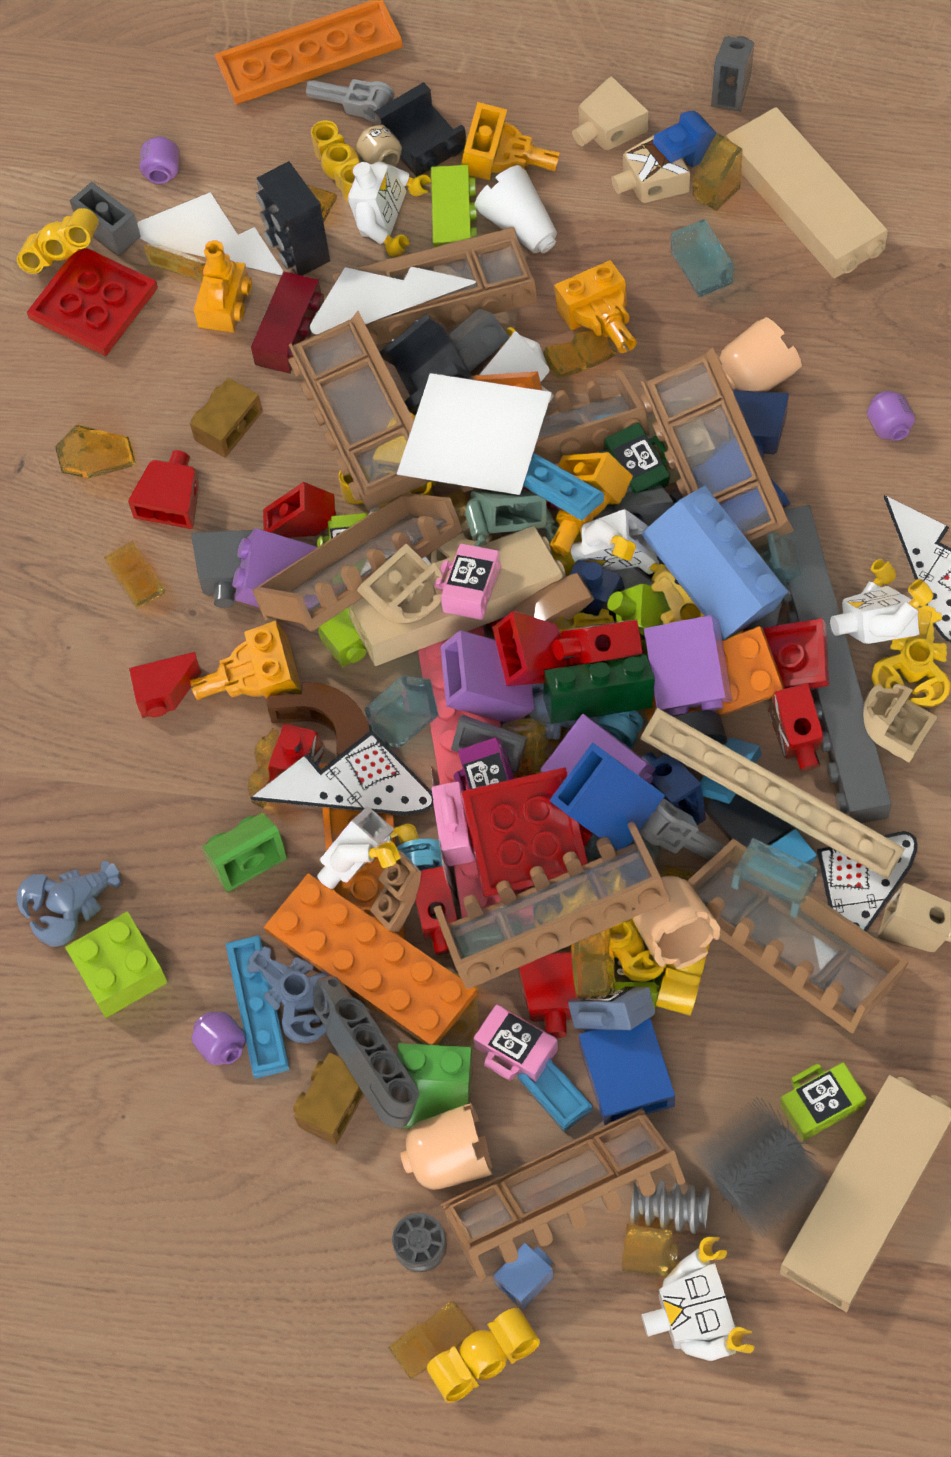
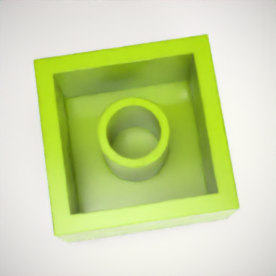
[65,911,168,1019]

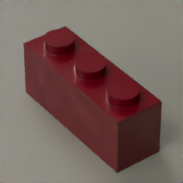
[251,271,324,374]

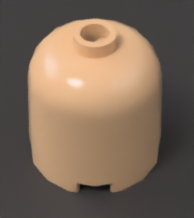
[719,317,802,392]
[632,876,720,969]
[400,1103,493,1190]

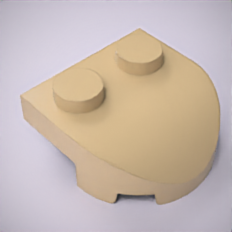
[357,543,443,623]
[863,684,937,763]

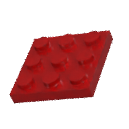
[27,248,158,356]
[459,767,588,897]

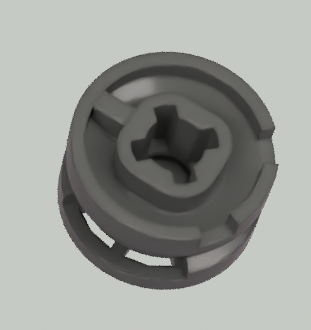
[392,1213,447,1272]

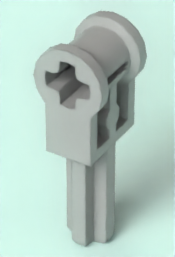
[306,79,395,123]
[639,799,725,861]

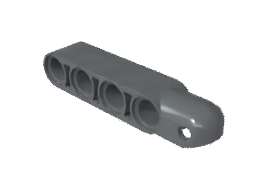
[313,976,419,1128]

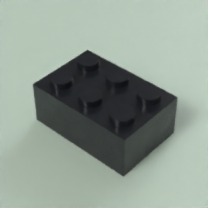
[256,161,330,276]

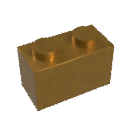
[190,377,263,458]
[293,1052,364,1145]

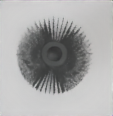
[693,1097,828,1238]

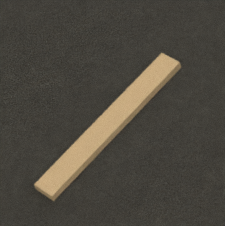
[640,708,906,879]

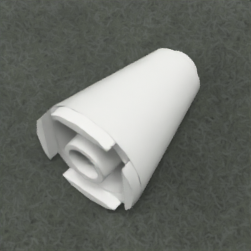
[474,165,557,253]

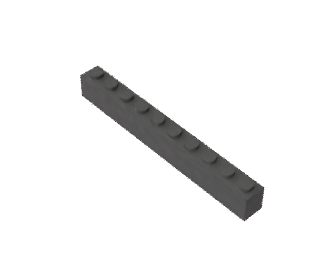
[767,505,891,823]

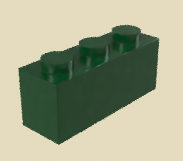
[543,654,655,724]

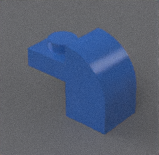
[653,111,719,168]

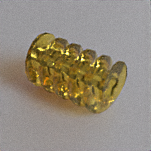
[502,718,550,778]

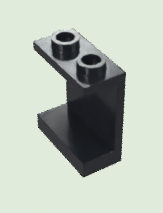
[374,82,466,177]
[379,314,474,416]

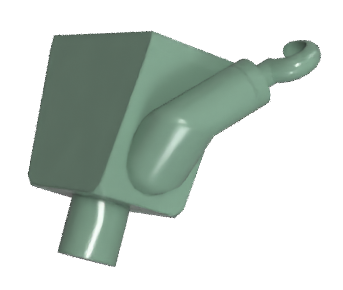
[465,489,559,547]

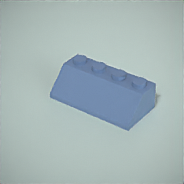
[641,486,788,641]

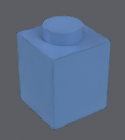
[493,1243,553,1310]

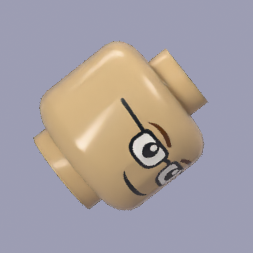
[356,125,402,167]

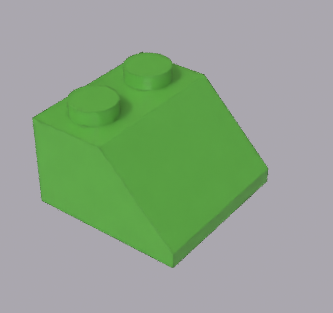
[202,813,287,893]
[397,1043,474,1128]

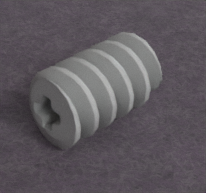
[630,1180,710,1234]

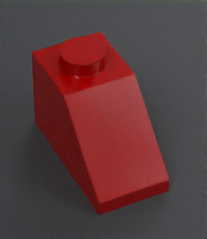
[263,482,336,538]
[129,652,201,718]

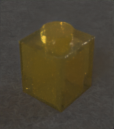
[622,1224,679,1277]

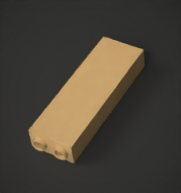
[725,107,888,279]
[348,526,566,666]
[779,1075,951,1312]

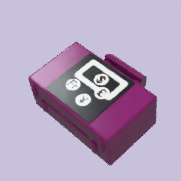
[453,737,515,791]

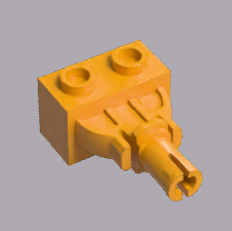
[461,102,560,181]
[194,240,252,333]
[554,260,637,353]
[549,452,633,556]
[190,620,301,700]

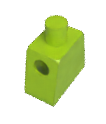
[607,584,671,661]

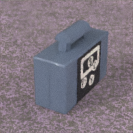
[568,986,655,1030]

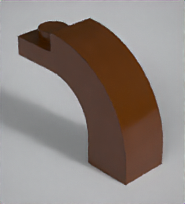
[267,682,370,757]

